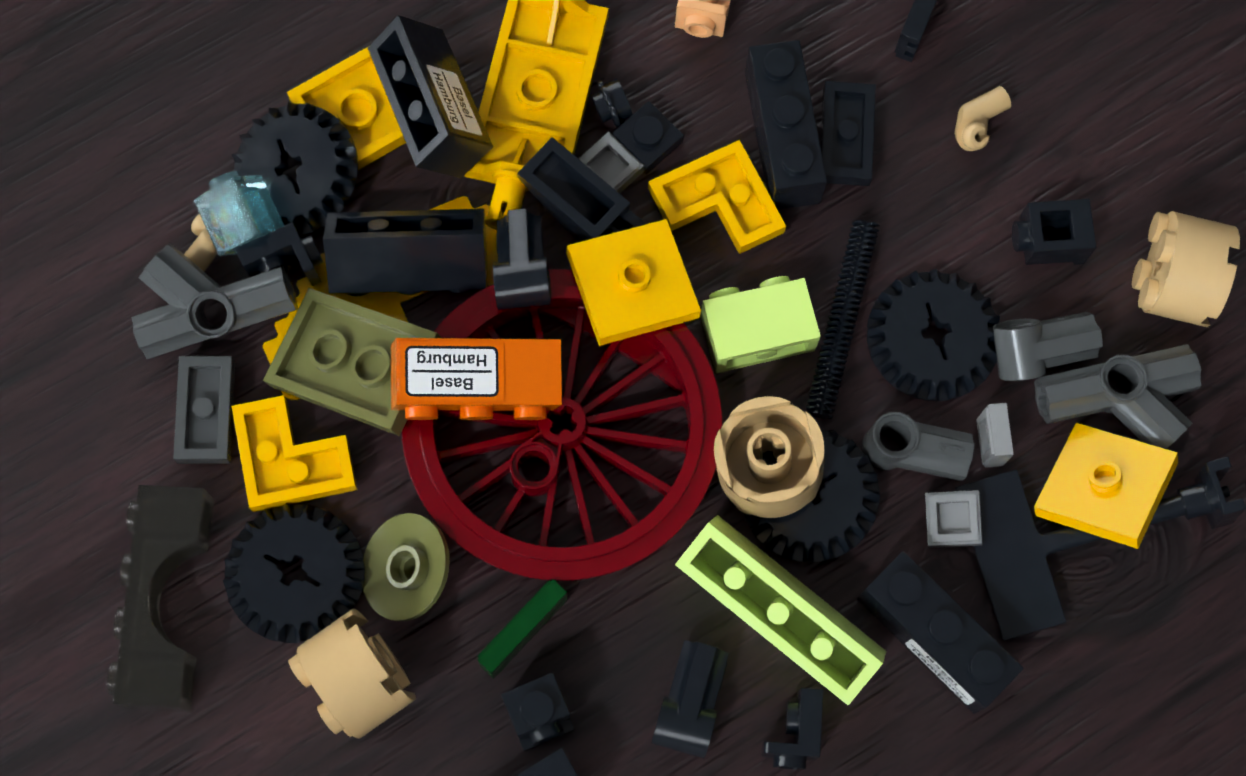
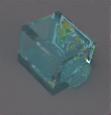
[193,171,284,256]

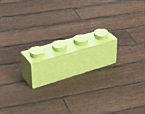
[675,515,887,705]

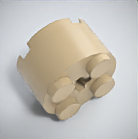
[1132,211,1240,327]
[714,396,824,518]
[288,608,416,739]

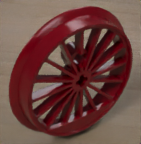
[401,269,722,581]

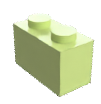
[700,276,821,374]

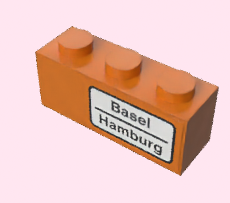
[391,338,562,420]

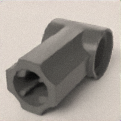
[993,312,1103,381]
[862,412,975,481]

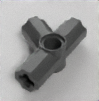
[131,243,299,359]
[1034,344,1202,449]

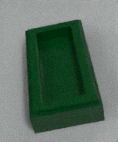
[477,580,568,679]

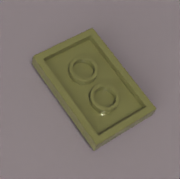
[263,288,442,436]

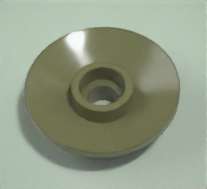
[363,513,450,622]

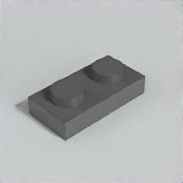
[173,356,235,464]

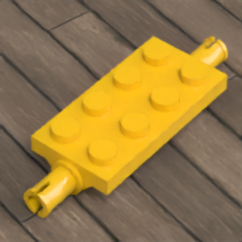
[464,0,609,230]

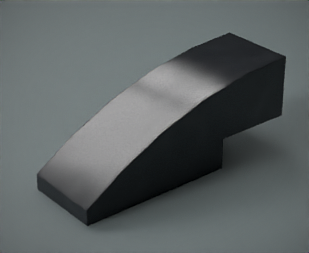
[517,137,646,242]

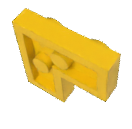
[648,140,786,254]
[231,395,358,512]

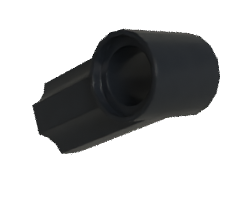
[493,209,552,310]
[651,640,729,759]

